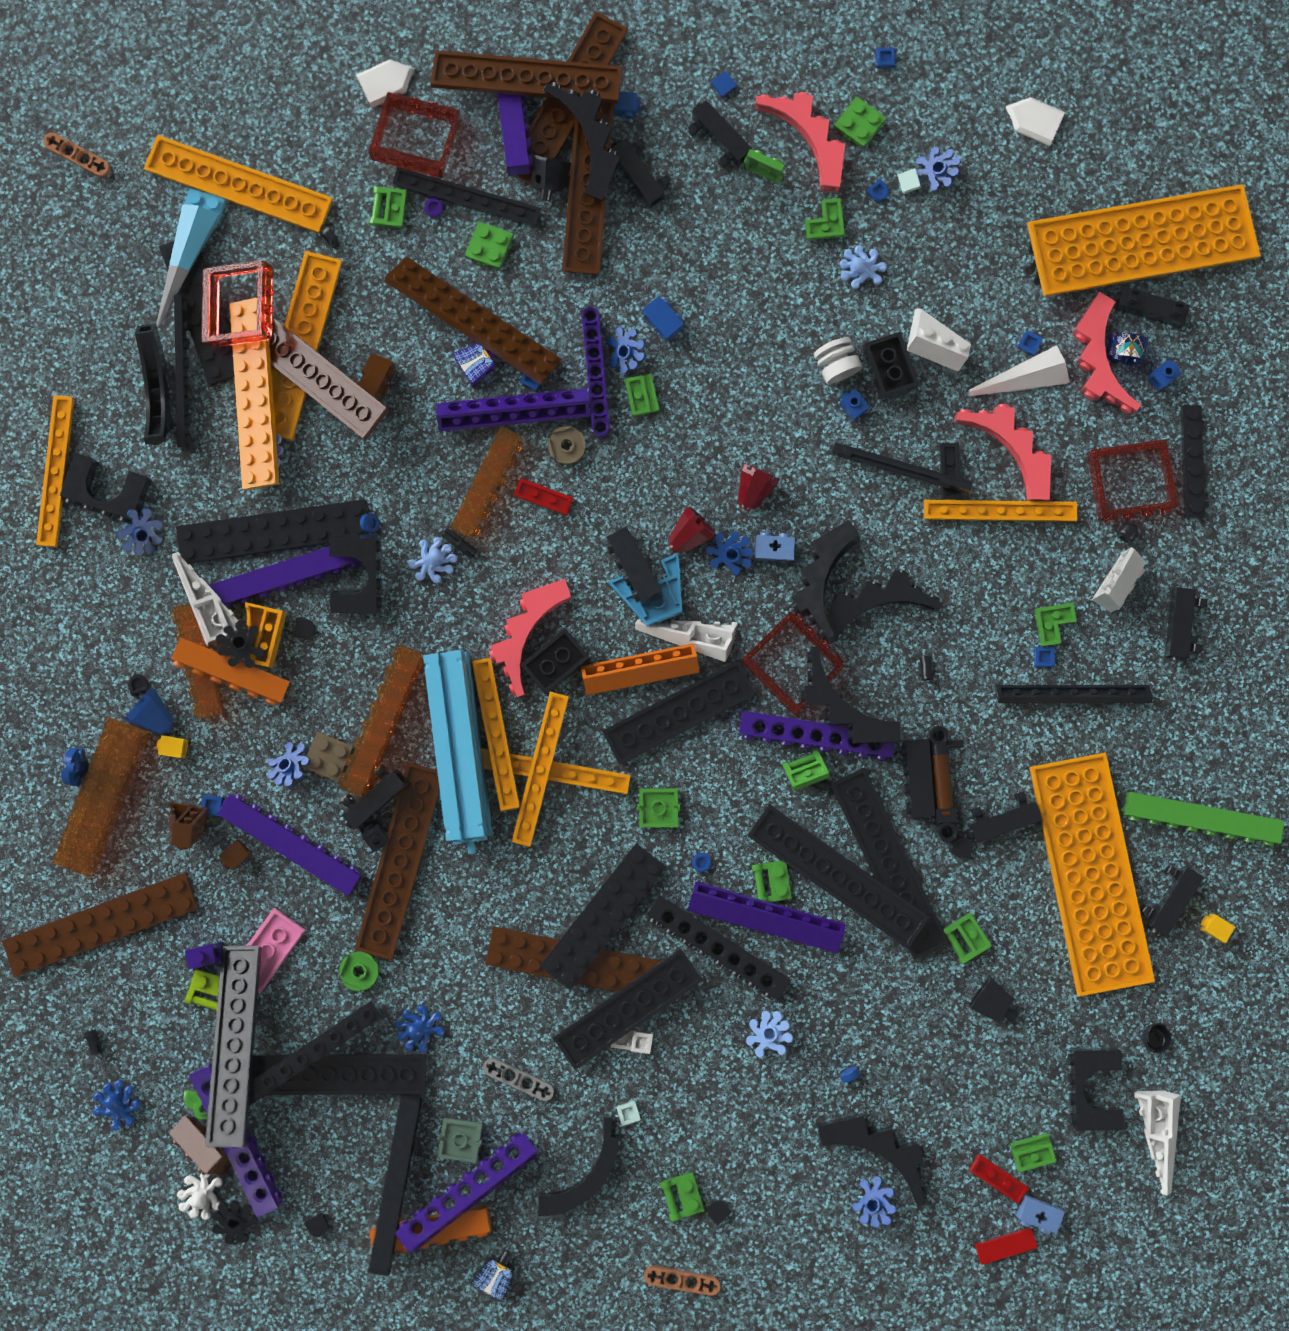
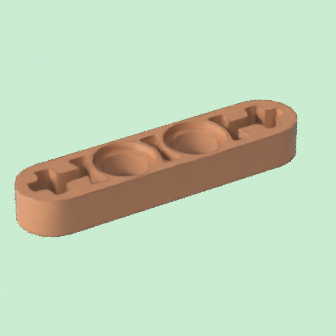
[43,133,111,178]
[644,1265,720,1296]

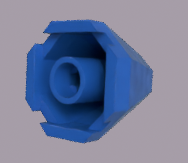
[124,688,174,736]

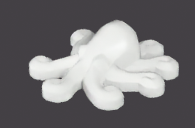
[177,1173,223,1220]

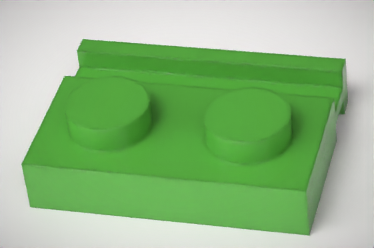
[625,374,659,417]
[1010,1133,1056,1172]

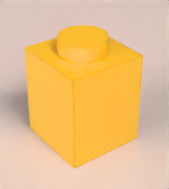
[156,735,189,759]
[1200,914,1235,944]

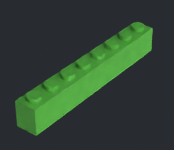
[1123,792,1285,847]

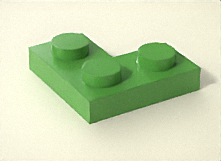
[805,198,845,240]
[1034,603,1077,647]

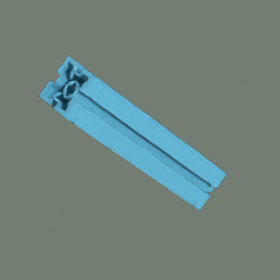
[423,650,493,854]

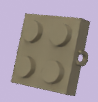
[302,731,353,782]

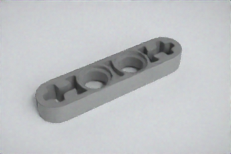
[483,1058,554,1101]

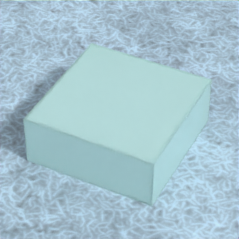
[898,168,922,194]
[616,1100,641,1126]

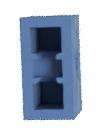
[754,532,795,563]
[1016,1194,1065,1235]

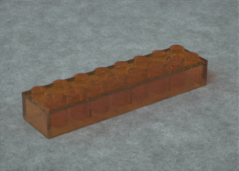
[338,644,424,797]
[52,717,150,877]

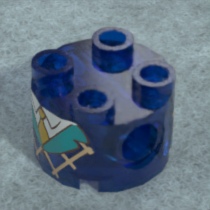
[1107,332,1148,365]

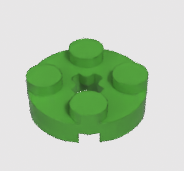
[339,951,379,991]

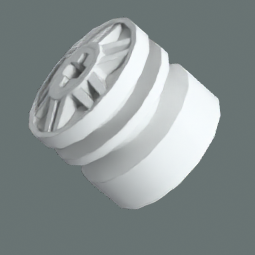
[814,337,863,384]

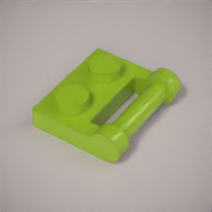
[185,969,220,1012]

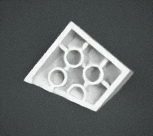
[907,308,971,371]
[1092,547,1146,612]

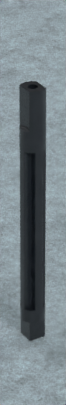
[832,442,973,494]

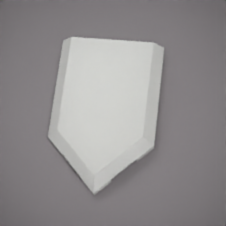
[356,60,415,108]
[1006,97,1065,146]

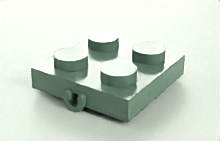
[438,1117,483,1163]

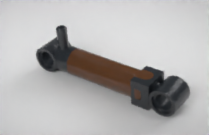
[927,726,964,842]

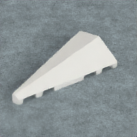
[968,345,1070,397]
[172,552,245,647]
[635,619,738,662]
[1135,1091,1181,1196]

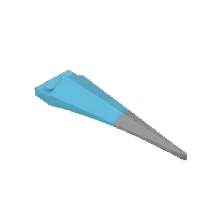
[156,188,227,329]

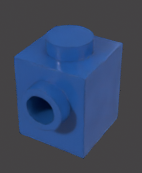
[614,91,641,119]
[1147,359,1181,392]
[839,389,870,422]

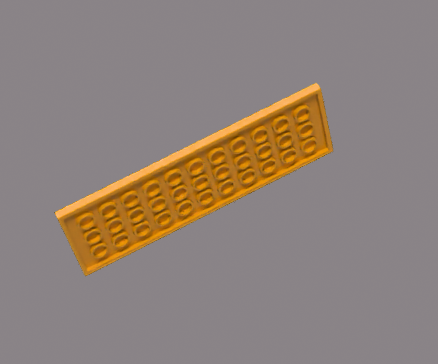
[1027,184,1261,297]
[1029,752,1155,997]

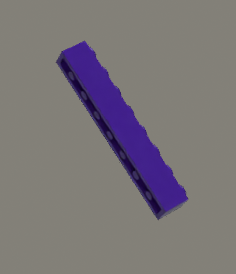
[209,547,362,609]
[217,793,363,896]
[687,881,845,953]

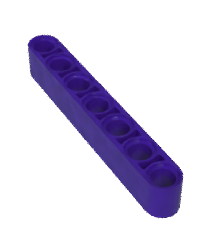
[582,307,610,439]

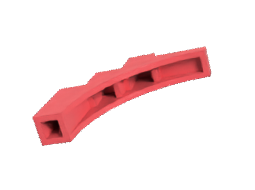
[755,92,845,193]
[1072,292,1141,415]
[954,404,1051,501]
[489,579,572,698]

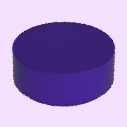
[424,198,444,218]

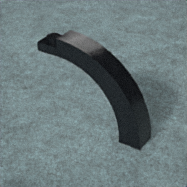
[538,1115,619,1216]

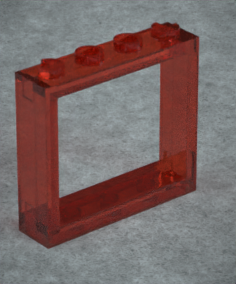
[368,92,461,178]
[202,260,274,348]
[1087,439,1178,522]
[741,612,845,716]

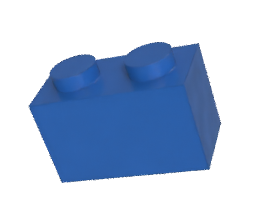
[642,296,684,343]

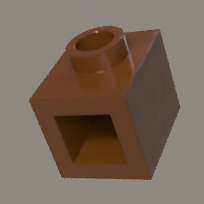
[219,840,253,870]

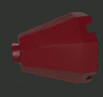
[737,463,780,511]
[668,507,717,554]

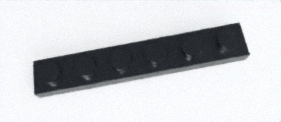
[1180,405,1205,519]

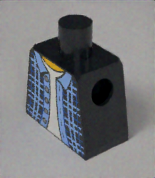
[470,1249,515,1302]

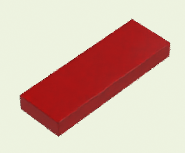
[513,478,574,516]
[969,1154,1029,1204]
[974,1227,1037,1265]

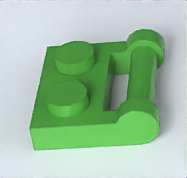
[369,187,407,229]
[782,750,830,791]
[751,861,792,902]
[943,913,991,964]
[659,1172,704,1222]

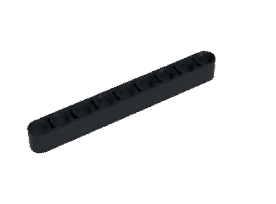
[368,1094,422,1277]

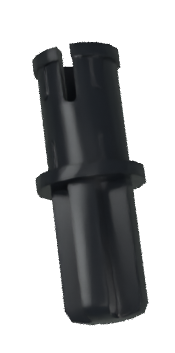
[442,528,478,559]

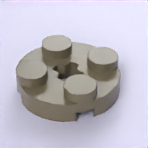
[548,426,586,465]

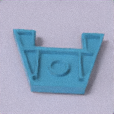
[608,553,683,627]

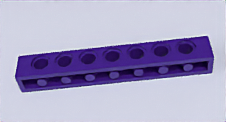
[436,388,590,432]
[738,711,894,761]
[189,1063,283,1218]
[395,1132,539,1254]

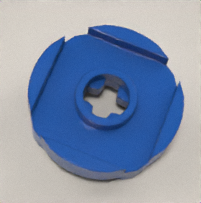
[61,747,89,787]

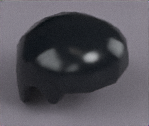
[1141,1023,1172,1054]

